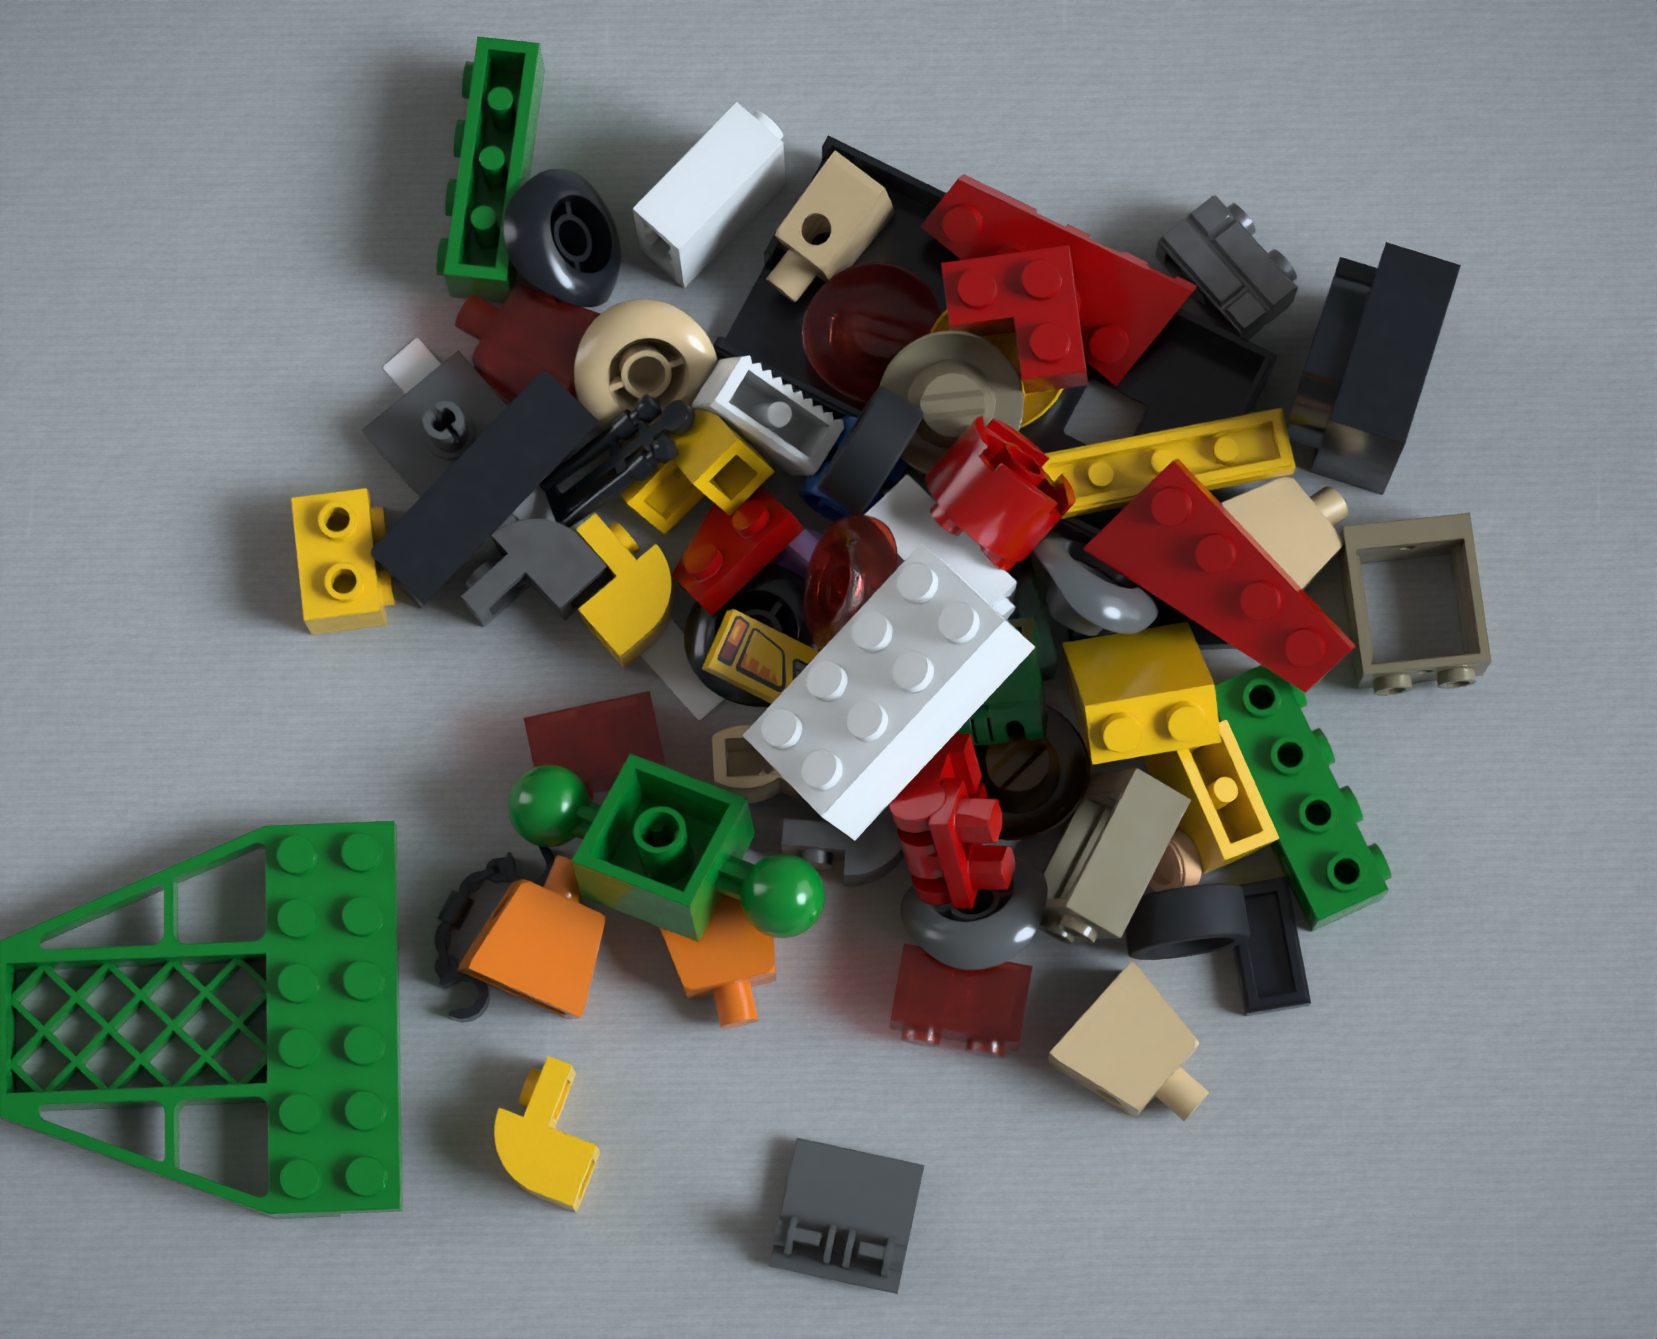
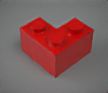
[941,245,1088,394]

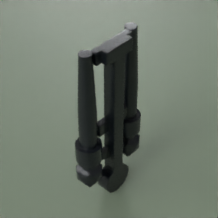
[539,394,695,528]

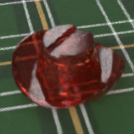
[802,262,941,403]
[804,514,897,651]

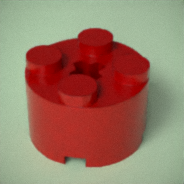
[926,416,1076,571]

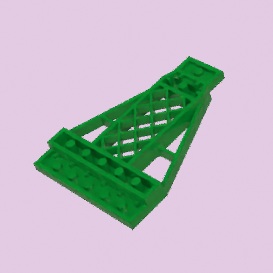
[0,821,403,1219]

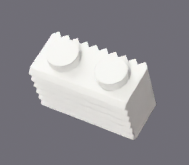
[692,356,844,476]

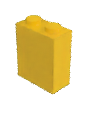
[1062,622,1221,765]

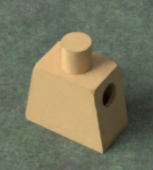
[766,151,896,302]
[1221,476,1348,591]
[1047,961,1210,1121]

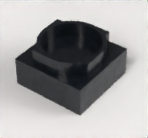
[1286,242,1461,495]

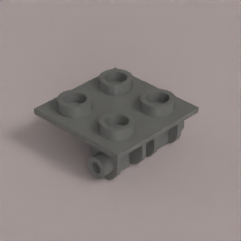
[769,1138,925,1294]

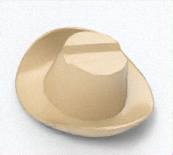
[574,299,718,439]

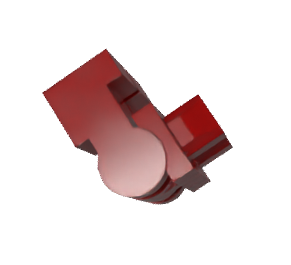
[889,733,1016,909]

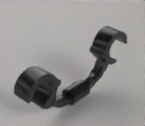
[435,846,555,1023]

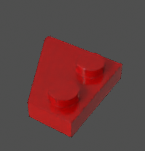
[671,486,805,617]

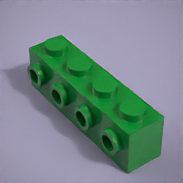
[436,36,545,304]
[1215,665,1391,932]

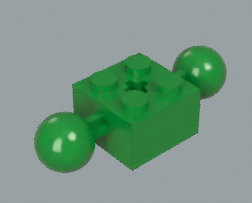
[507,754,825,942]

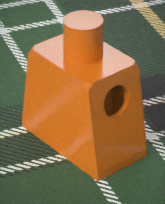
[457,855,605,1019]
[658,894,776,1029]

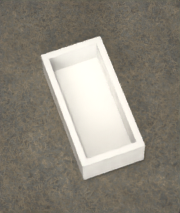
[742,542,1035,840]

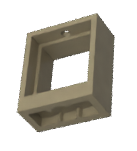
[1338,513,1491,696]
[1038,768,1191,944]

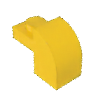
[620,410,775,535]
[576,513,675,669]
[494,1056,601,1213]

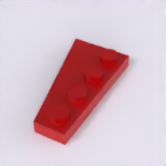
[921,174,1197,386]
[1083,459,1356,693]

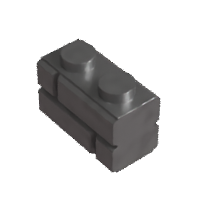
[1155,195,1298,340]

